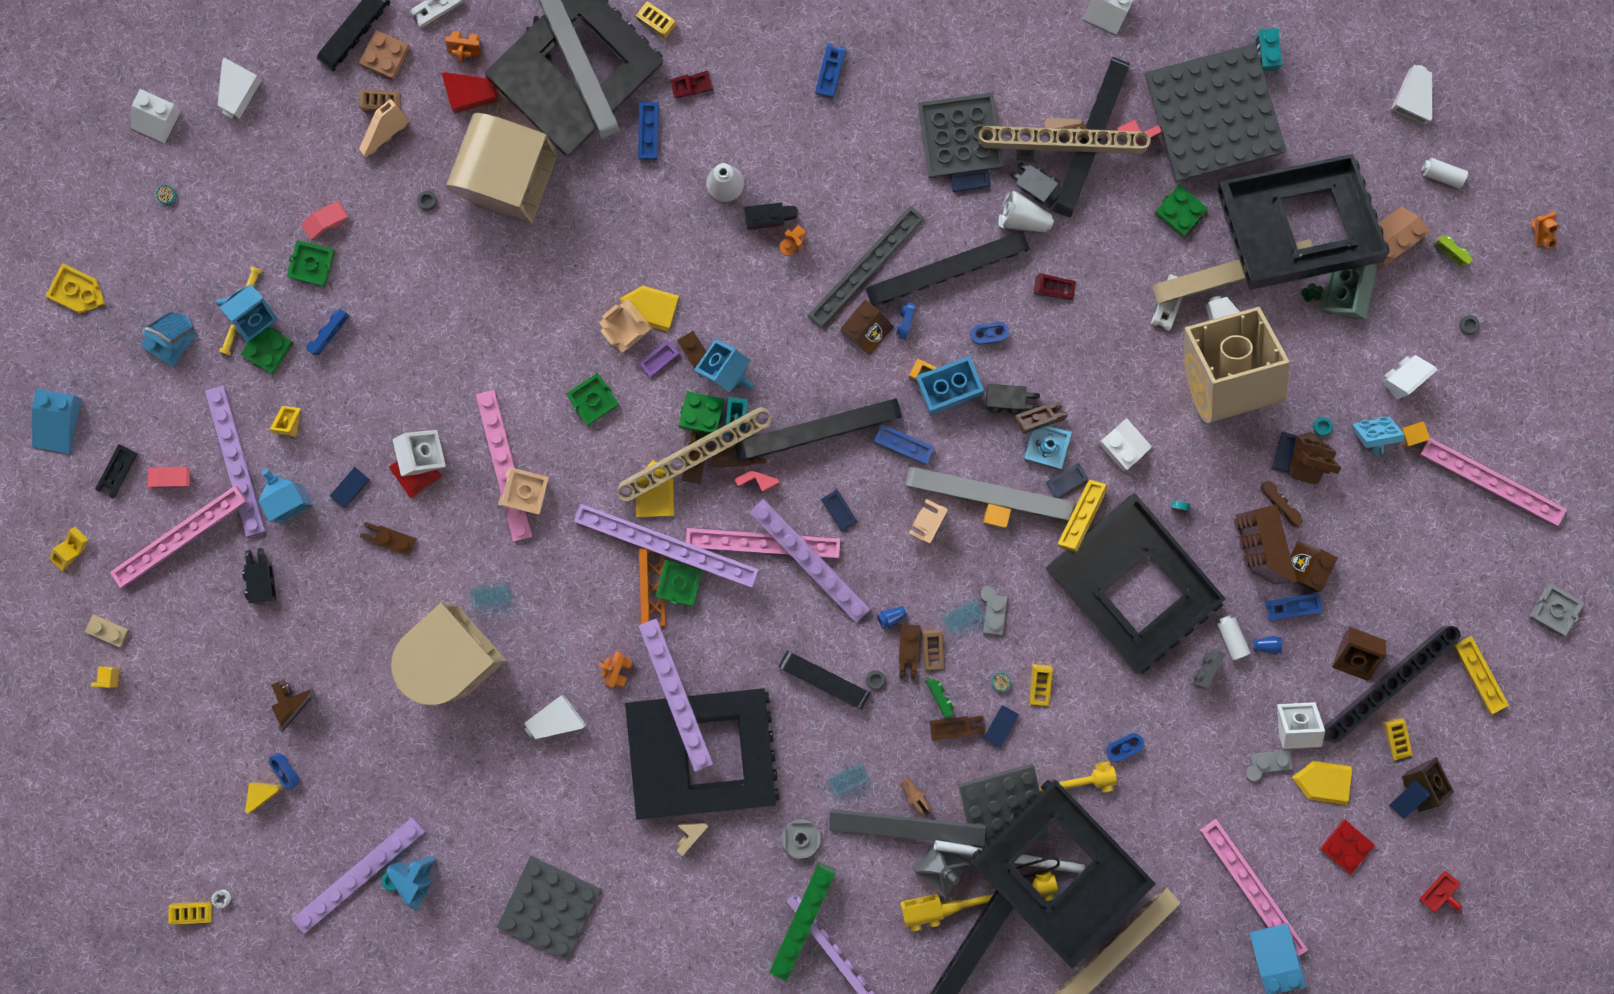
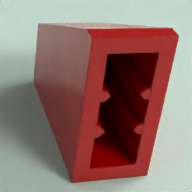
[441,72,500,114]

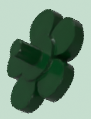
[1301,283,1324,302]

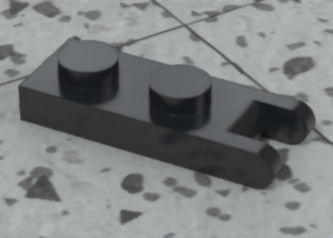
[95,444,138,499]

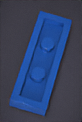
[638,102,659,160]
[874,424,934,465]

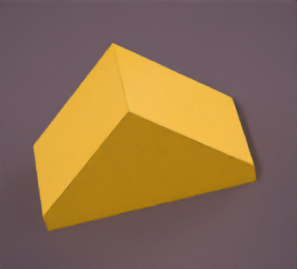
[270,406,301,437]
[245,782,283,814]

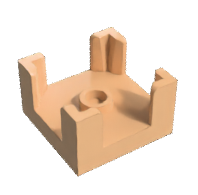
[498,468,549,515]

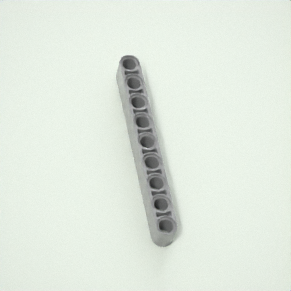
[538,0,620,139]
[905,467,1076,521]

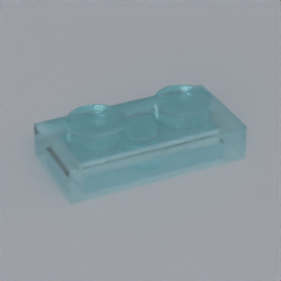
[470,583,512,607]
[941,598,984,633]
[827,762,870,797]

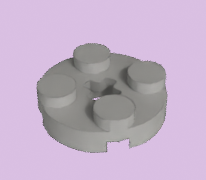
[782,819,821,859]

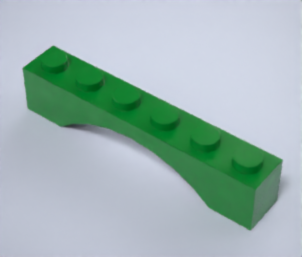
[769,861,836,981]

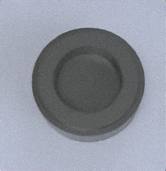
[417,191,437,211]
[1459,315,1480,335]
[866,670,885,690]

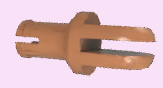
[899,776,932,816]

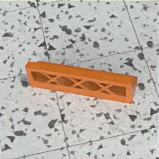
[639,549,666,626]

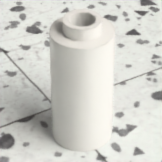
[1421,158,1468,189]
[1217,615,1251,660]

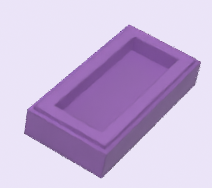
[638,340,680,378]

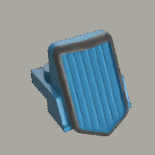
[140,312,197,366]

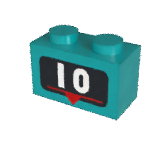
[1255,28,1282,72]

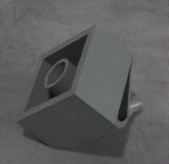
[913,841,969,896]

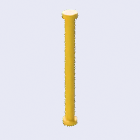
[219,266,262,356]

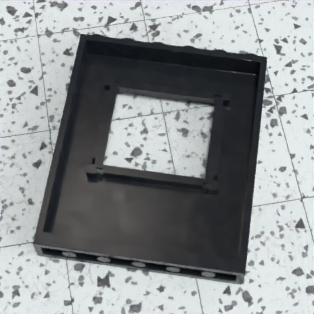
[485,0,663,159]
[1217,154,1390,290]
[1045,493,1226,674]
[625,688,780,820]
[970,779,1156,969]

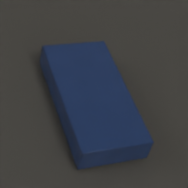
[950,169,990,192]
[1272,431,1296,473]
[1046,463,1088,498]
[330,467,370,508]
[821,489,858,532]
[984,705,1019,748]
[1389,780,1430,819]

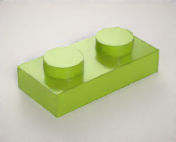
[1433,235,1473,268]

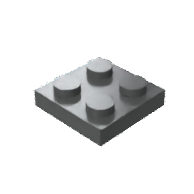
[1193,650,1226,689]

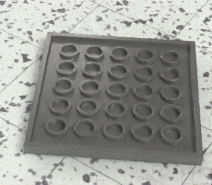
[1144,43,1287,182]

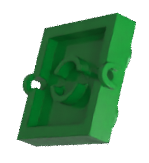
[1154,184,1208,237]
[287,240,335,287]
[240,327,294,374]
[566,373,619,426]
[678,391,724,435]
[655,560,702,607]
[924,678,954,719]

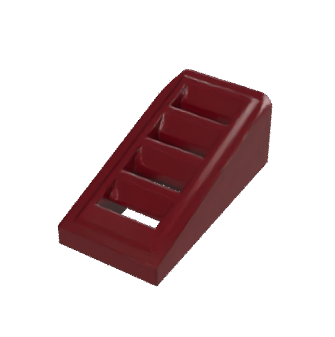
[1033,273,1076,300]

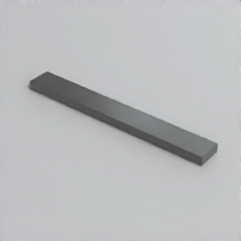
[808,205,924,329]
[829,809,986,846]

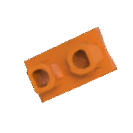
[445,31,481,62]
[1532,211,1559,249]
[779,225,807,256]
[598,651,633,688]

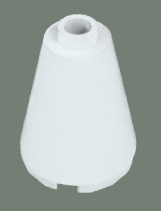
[706,163,744,202]
[998,191,1054,232]

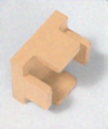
[599,299,652,353]
[908,499,948,545]

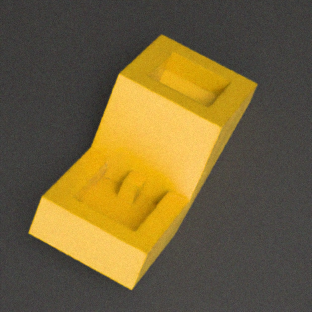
[49,527,89,572]

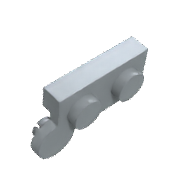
[980,587,1007,635]
[1246,749,1293,781]

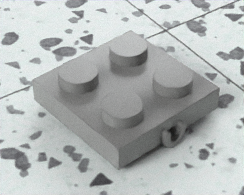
[1529,583,1584,636]

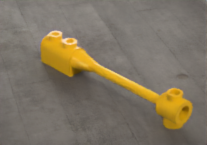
[961,762,1117,812]
[900,871,1058,931]

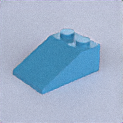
[32,389,82,454]
[1250,923,1306,994]

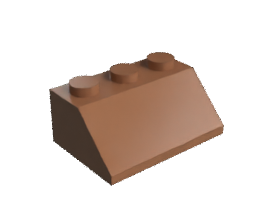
[1377,206,1431,269]

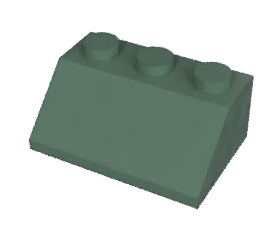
[1321,263,1378,319]

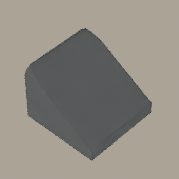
[1016,149,1040,163]

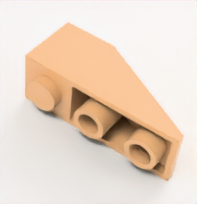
[359,99,410,157]

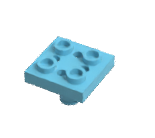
[1352,417,1404,455]
[1024,426,1072,470]

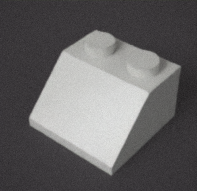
[1083,0,1133,35]
[130,89,181,144]
[1382,355,1438,399]
[1098,418,1152,472]
[392,430,446,476]
[1277,702,1325,749]

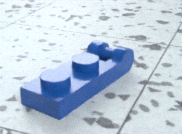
[815,43,846,98]
[306,308,350,355]
[1265,593,1323,620]

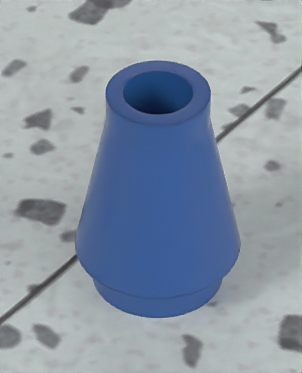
[877,606,907,629]
[1253,636,1282,655]

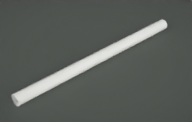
[934,840,1085,874]

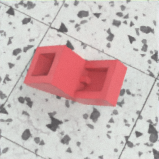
[1116,120,1162,144]
[301,201,349,240]
[147,467,190,488]
[735,471,780,492]

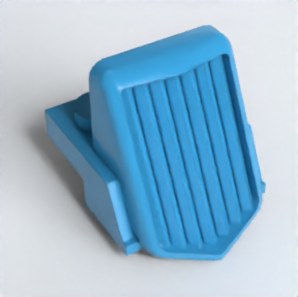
[387,856,436,911]

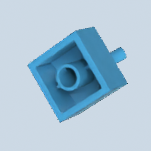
[217,285,278,342]
[694,339,755,392]
[258,469,313,524]

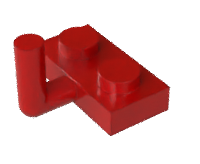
[1419,871,1462,914]

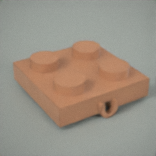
[359,30,410,80]

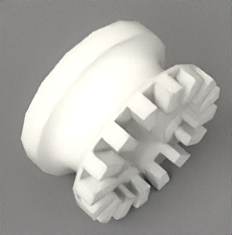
[211,890,231,908]

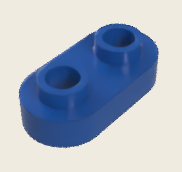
[896,302,915,340]
[970,322,1009,345]
[1106,733,1144,761]
[269,753,299,790]

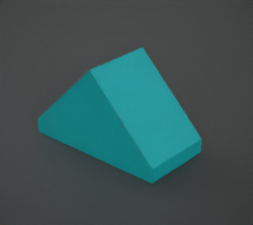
[725,397,748,436]

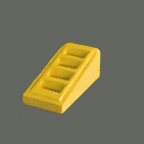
[635,2,677,39]
[1029,664,1053,706]
[1382,718,1412,760]
[168,902,212,925]

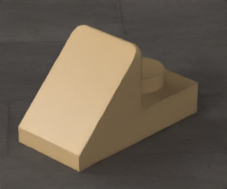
[677,822,709,856]

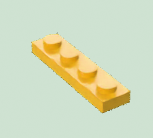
[1058,480,1108,553]
[1453,636,1509,714]

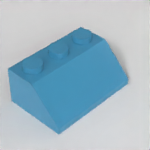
[916,356,984,416]

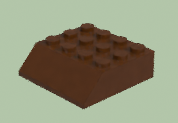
[1234,504,1297,585]

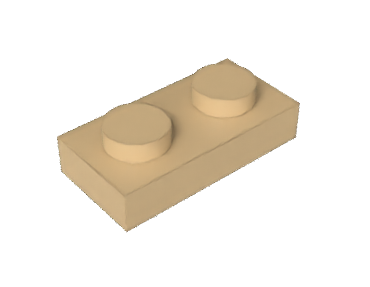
[85,614,130,647]

